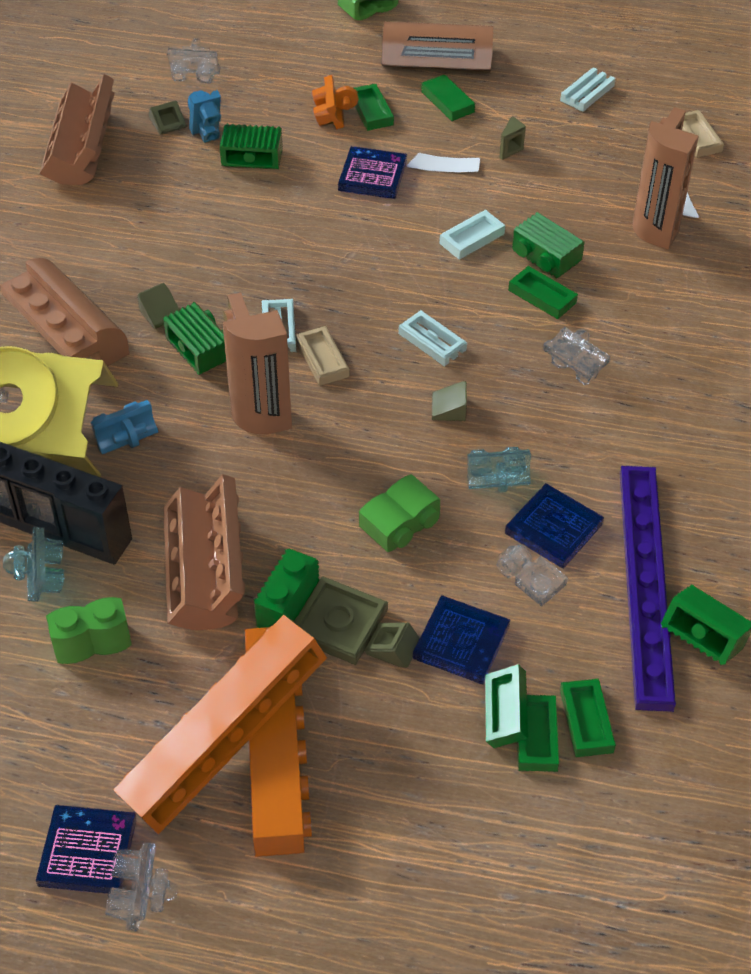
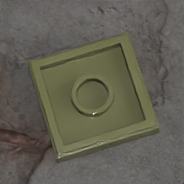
[294,576,388,665]

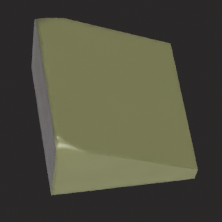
[149,100,187,135]
[499,117,526,160]
[137,283,180,329]
[432,381,467,421]
[365,623,421,668]

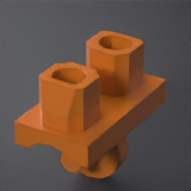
[312,75,358,129]

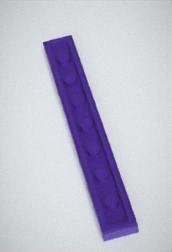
[620,466,676,712]

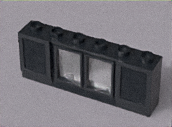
[0,442,132,565]

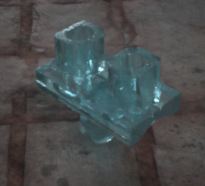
[467,447,531,493]
[3,527,64,602]

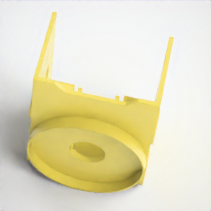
[0,346,118,477]

